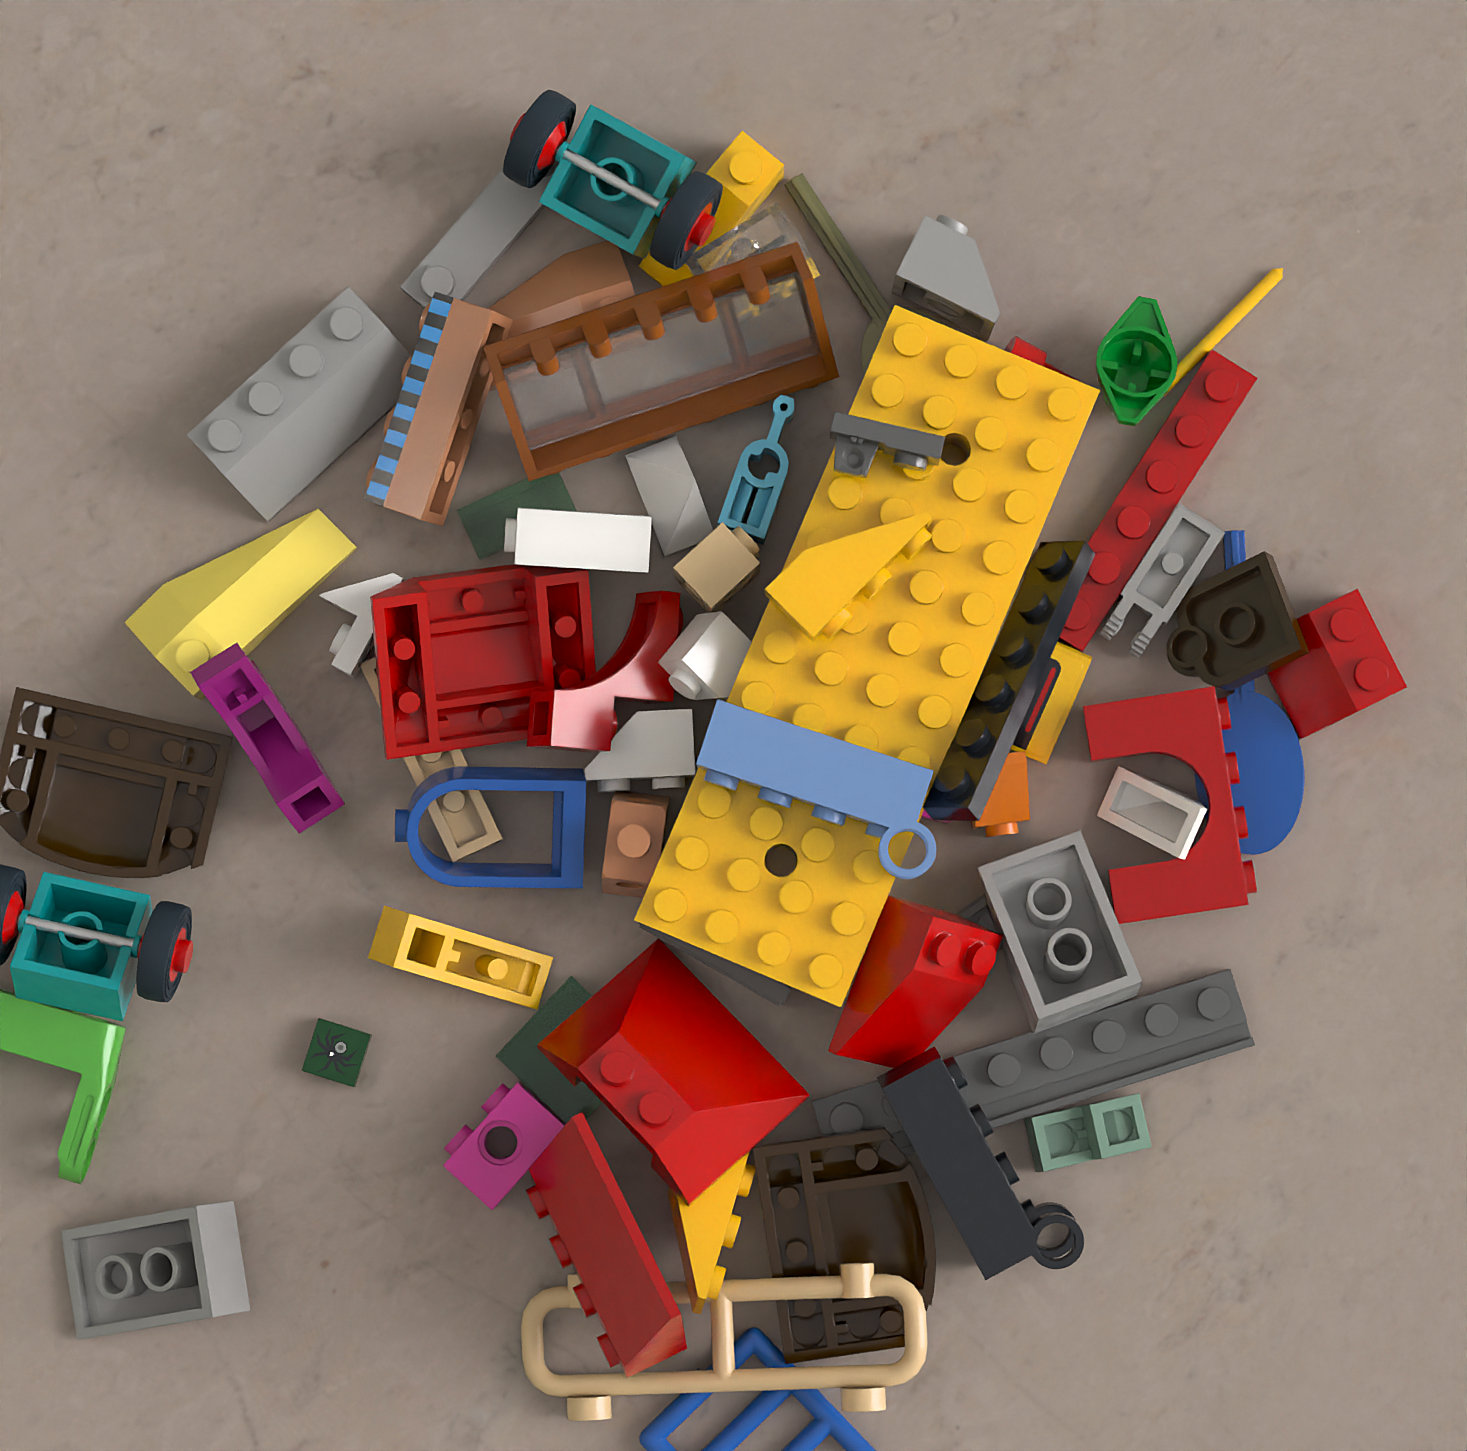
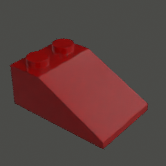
[828,895,1003,1068]

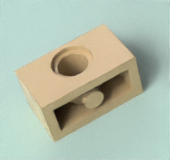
[673,522,761,613]

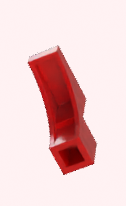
[527,590,683,752]

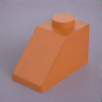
[971,751,1030,838]

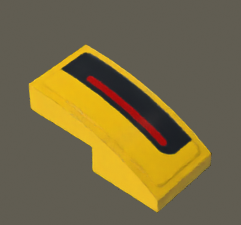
[1011,642,1092,764]

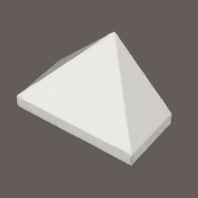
[625,436,713,557]
[1097,766,1207,860]

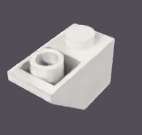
[585,709,696,792]

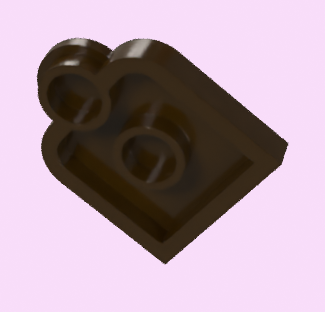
[1167,551,1309,690]

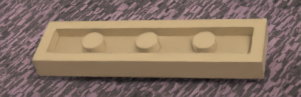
[360,657,503,863]

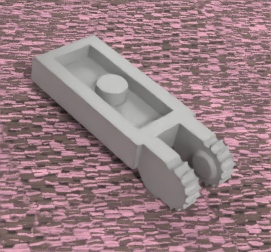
[1099,503,1225,659]

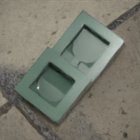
[1024,1093,1152,1172]

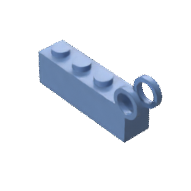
[696,699,936,879]

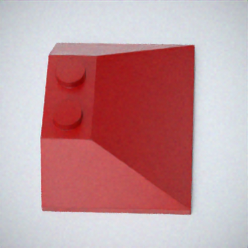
[370,564,596,760]
[537,938,810,1207]

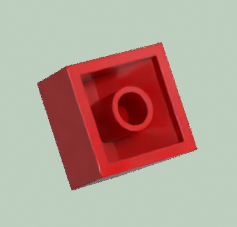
[1266,588,1407,740]

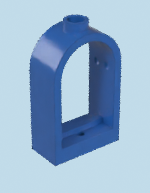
[395,766,586,889]

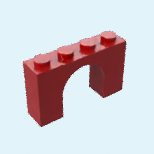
[1083,686,1257,924]

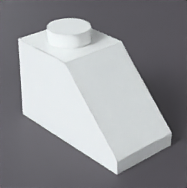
[658,611,751,700]

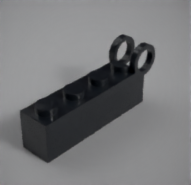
[877,1046,1084,1280]

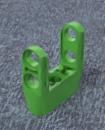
[0,989,126,1185]

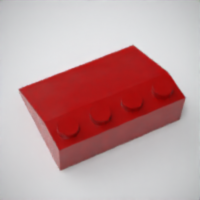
[525,1112,687,1378]

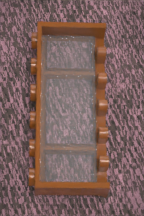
[483,241,840,481]

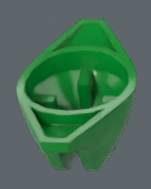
[1096,296,1178,427]

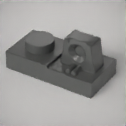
[830,412,945,478]

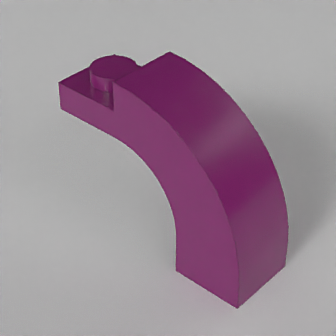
[190,642,345,834]

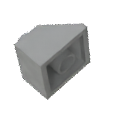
[891,215,1000,340]

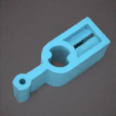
[717,395,794,545]

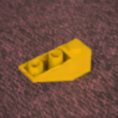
[765,511,933,642]
[668,1151,756,1314]

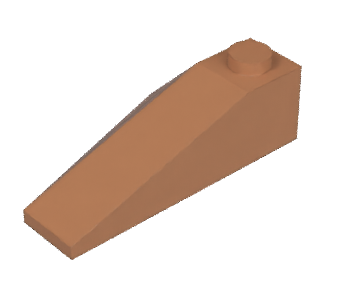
[488,241,648,391]

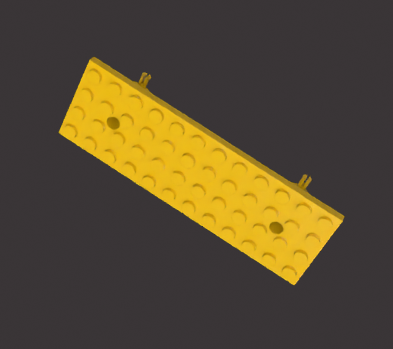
[634,305,1100,1008]

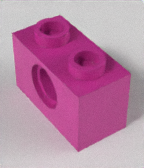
[443,1081,566,1210]

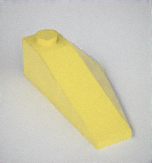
[124,509,357,700]

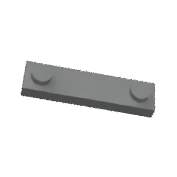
[400,161,559,309]

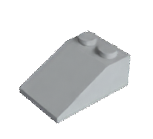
[977,831,1142,1034]
[61,1201,251,1340]

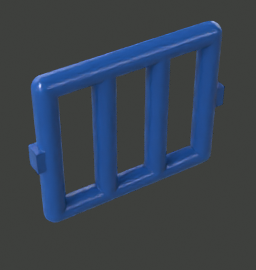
[639,1327,876,1451]

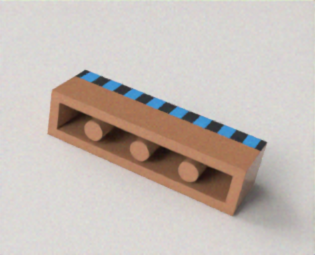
[364,292,513,527]

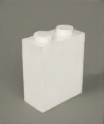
[504,508,652,573]

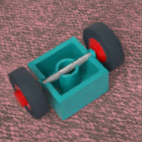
[503,90,723,270]
[0,864,193,1021]

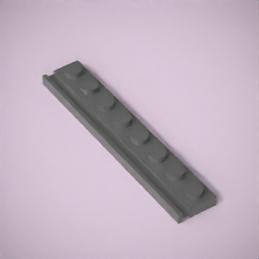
[811,969,1255,1156]

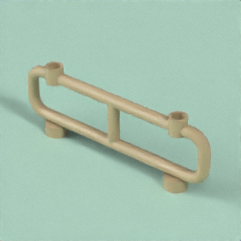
[521,1263,928,1421]

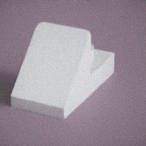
[319,573,405,679]

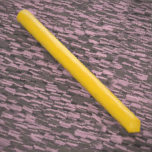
[1164,268,1283,396]

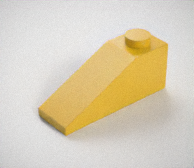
[638,131,784,286]
[368,905,553,1010]

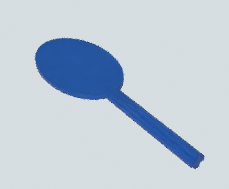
[1194,530,1305,855]

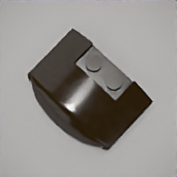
[0,687,233,878]
[753,1127,936,1364]

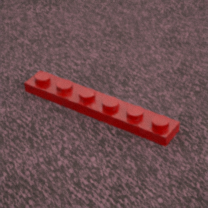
[1059,349,1258,652]

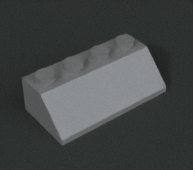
[187,287,411,523]

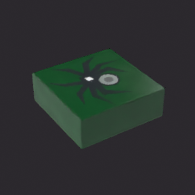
[301,1018,372,1087]

